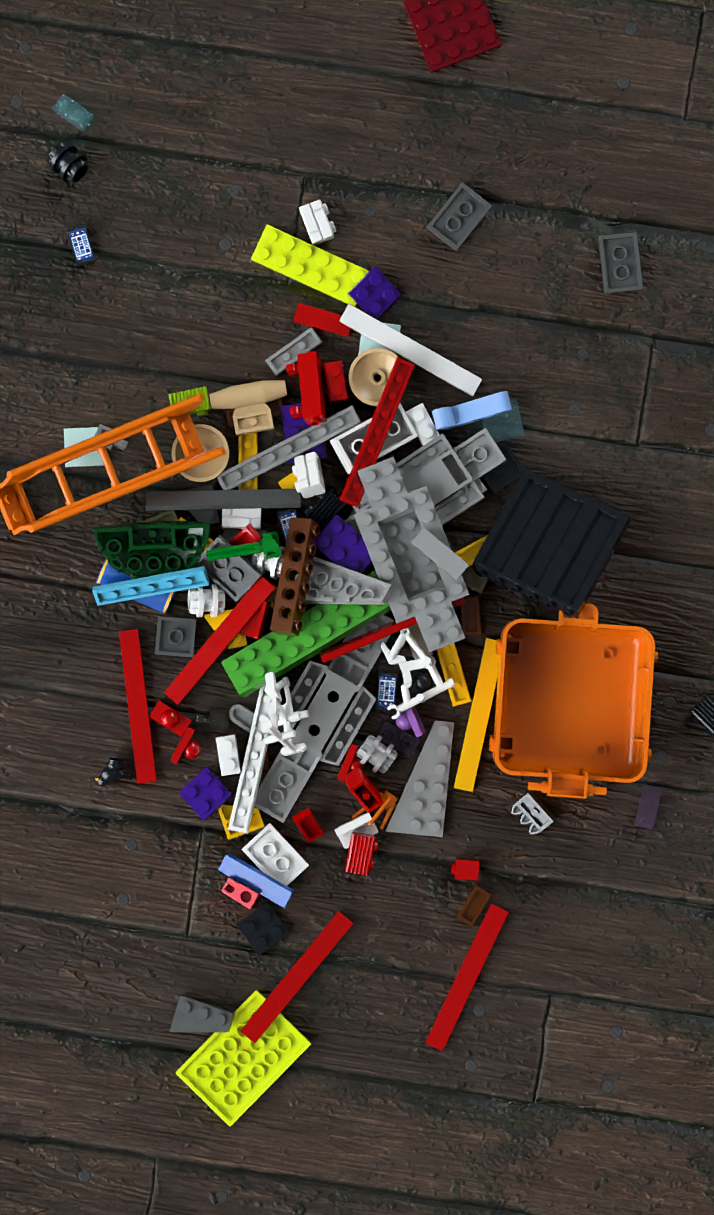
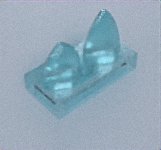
[52,94,95,132]

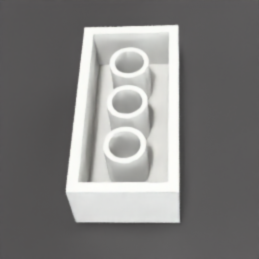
[330,403,418,474]

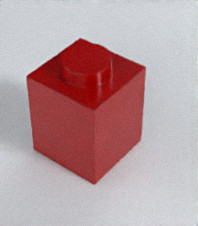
[451,858,479,881]

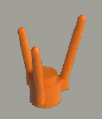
[352,790,398,830]

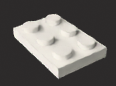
[242,823,309,886]

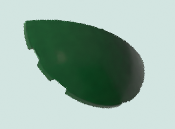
[93,521,210,579]

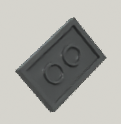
[426,182,492,252]
[598,232,643,294]
[195,535,262,602]

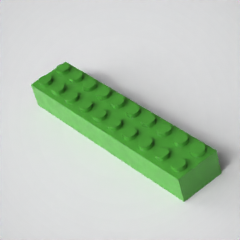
[221,570,391,698]

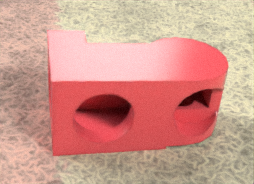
[221,877,261,909]

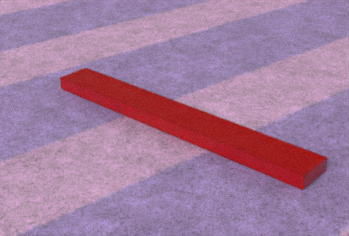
[339,357,415,507]
[164,576,277,705]
[320,597,465,663]
[119,629,157,784]
[425,903,509,1051]
[240,911,353,1043]

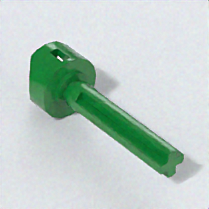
[206,532,281,561]

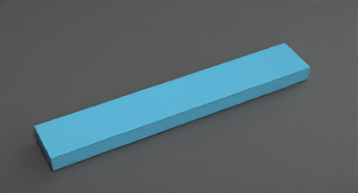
[92,566,210,606]

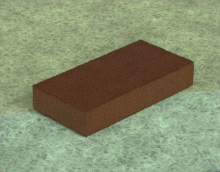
[460,596,482,636]
[456,884,492,927]

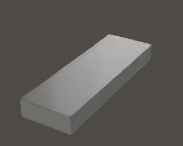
[265,327,323,376]
[411,528,469,580]

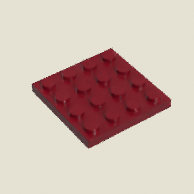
[403,0,502,74]

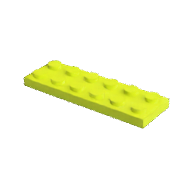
[251,225,368,307]

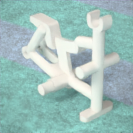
[381,628,456,719]
[261,672,309,756]

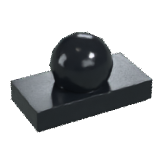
[402,669,441,693]

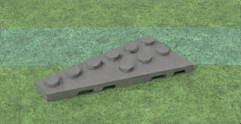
[273,555,394,605]
[385,721,454,837]

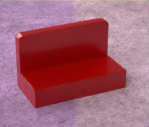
[242,601,271,639]

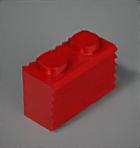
[324,361,348,404]
[344,767,383,813]
[345,831,378,876]

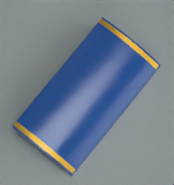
[96,559,176,614]

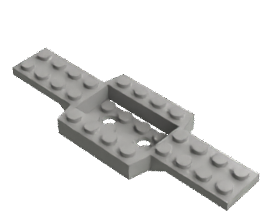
[254,615,394,823]

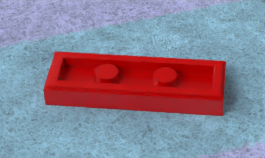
[293,303,351,337]

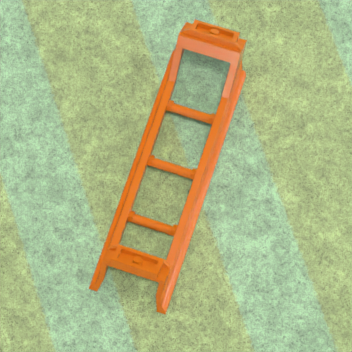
[0,393,226,535]

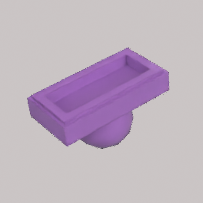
[396,698,426,738]

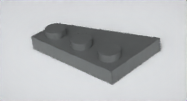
[169,995,235,1032]

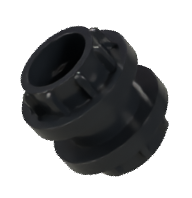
[48,143,89,183]

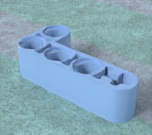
[432,391,512,430]

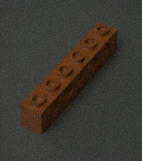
[270,517,320,637]

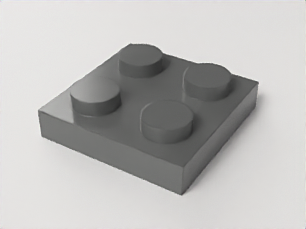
[155,616,197,658]

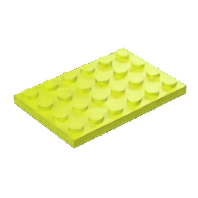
[175,989,311,1127]

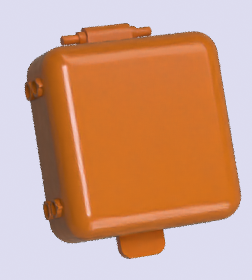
[489,603,658,799]

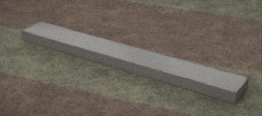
[217,405,361,490]

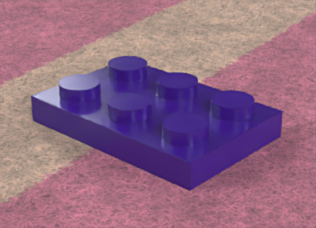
[281,403,327,464]
[316,514,372,574]

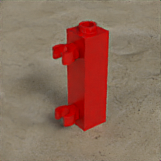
[286,351,326,426]

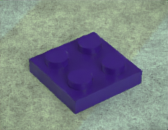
[347,266,401,319]
[179,767,233,821]

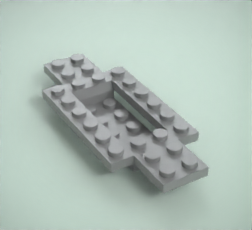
[345,428,507,553]
[354,457,469,652]

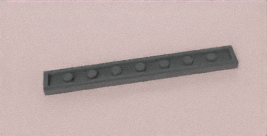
[146,489,301,511]

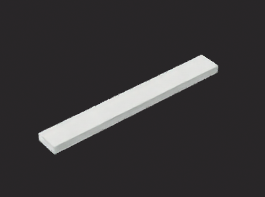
[339,304,482,396]
[228,685,281,834]

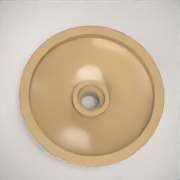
[349,348,398,406]
[172,424,229,482]

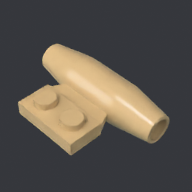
[209,380,287,436]

